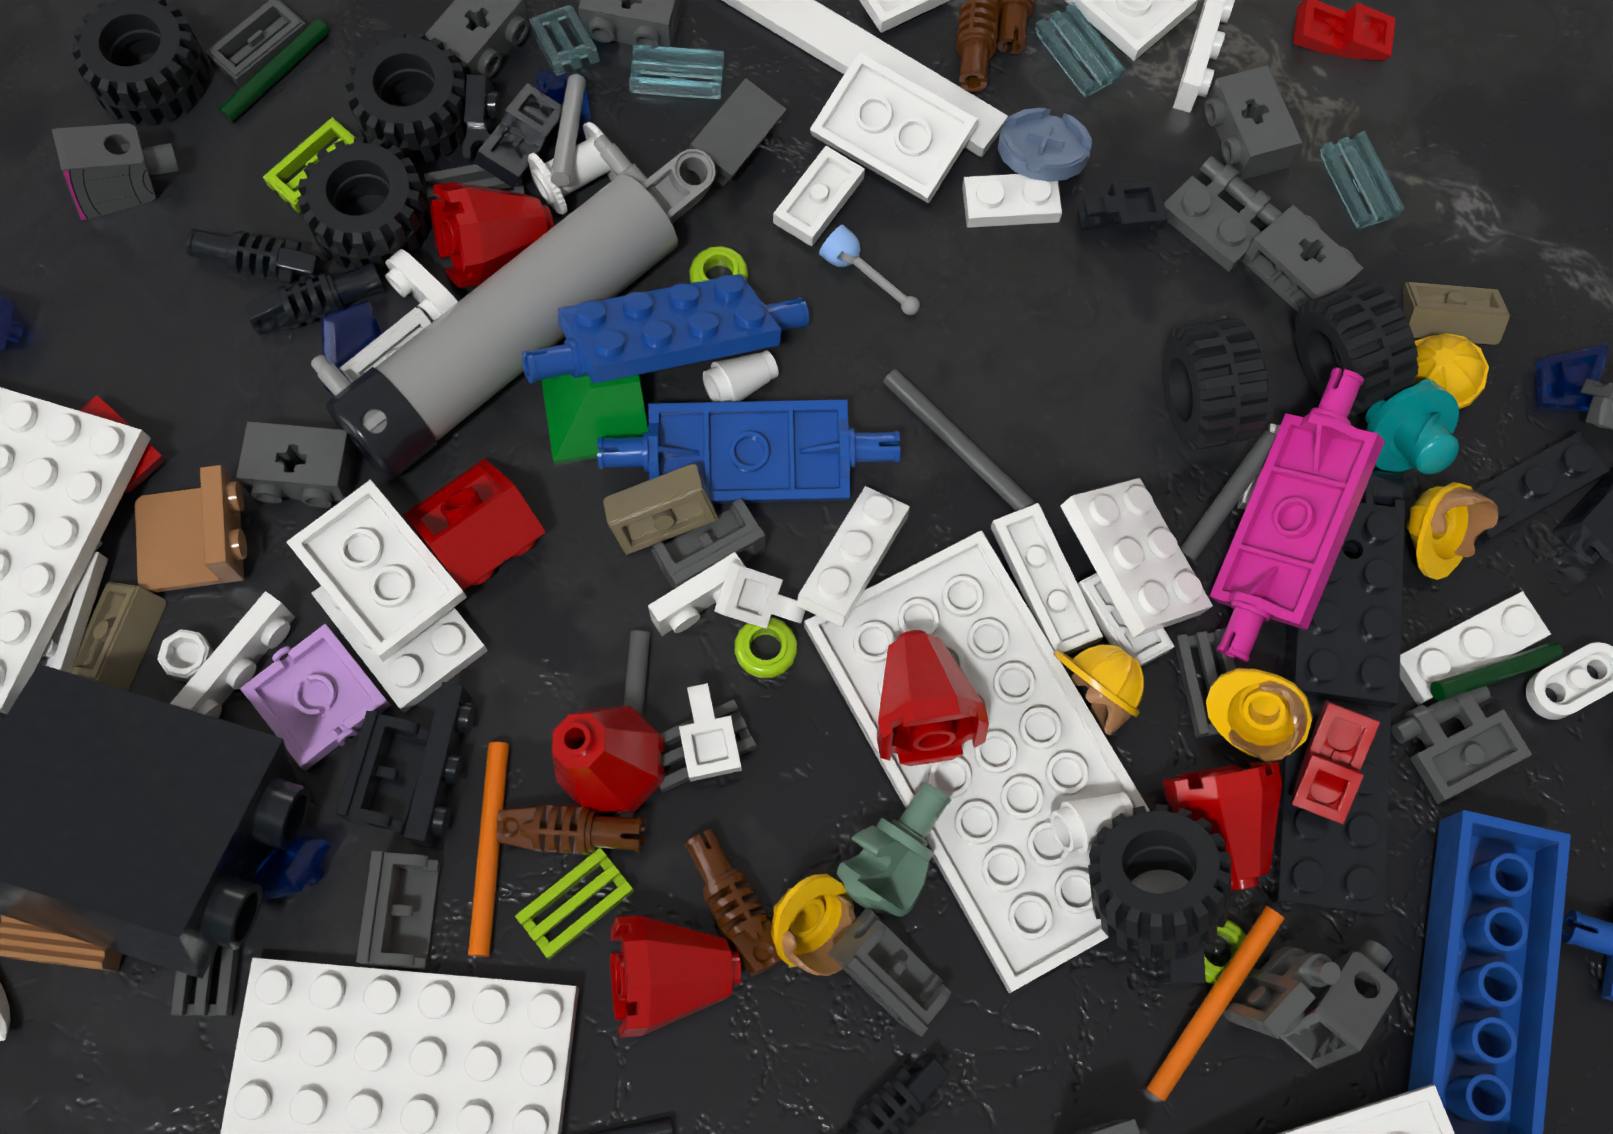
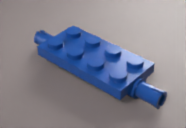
[522,274,809,384]
[597,400,900,504]

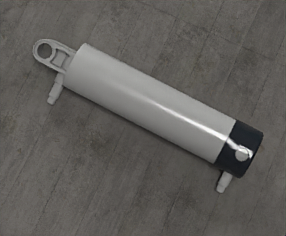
[311,135,716,480]

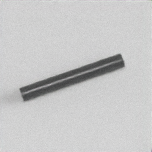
[1180,430,1276,562]

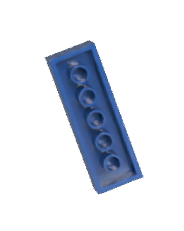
[1408,810,1571,1134]

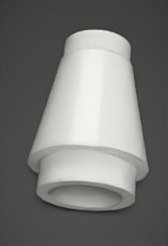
[703,350,779,402]
[1051,792,1134,853]

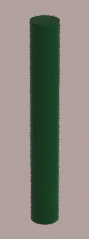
[218,18,330,123]
[1430,642,1564,701]

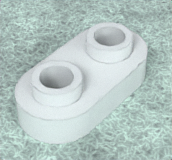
[385,249,458,323]
[1526,642,1613,720]

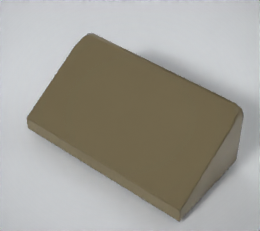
[1403,282,1510,345]
[603,464,719,555]
[71,582,166,691]

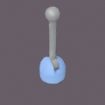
[819,224,920,315]

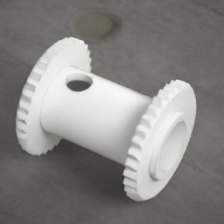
[527,122,617,214]

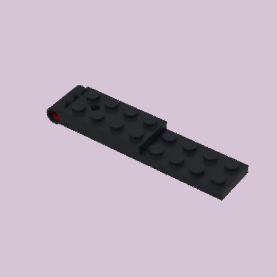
[1273,470,1405,917]

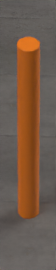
[468,742,509,957]
[1146,906,1285,1102]

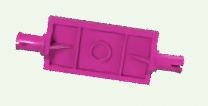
[1209,368,1385,663]

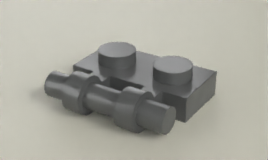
[1164,156,1283,272]
[1391,686,1533,804]
[1223,946,1341,1039]

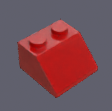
[403,458,546,590]

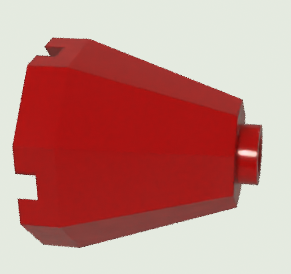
[430,182,553,288]
[877,630,989,766]
[552,705,665,815]
[1163,761,1282,890]
[609,915,741,1038]

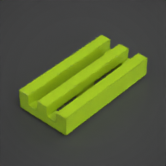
[263,117,356,213]
[515,848,634,960]

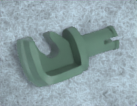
[836,781,952,917]

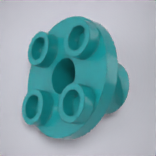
[1365,379,1459,475]

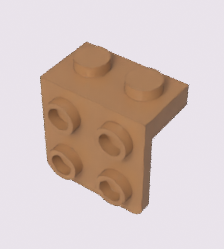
[135,465,247,593]

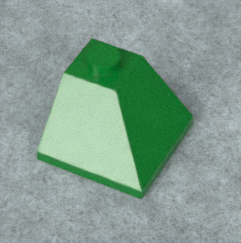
[541,374,648,465]

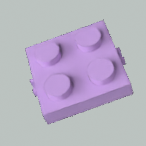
[240,624,391,771]

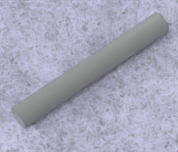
[550,74,586,187]

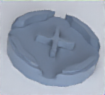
[998,108,1092,182]

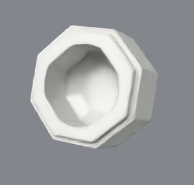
[157,629,214,682]

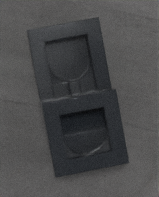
[473,83,563,188]

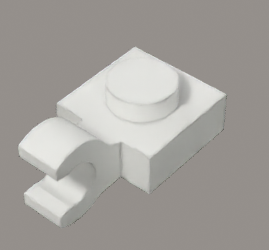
[714,562,806,629]
[679,683,742,782]

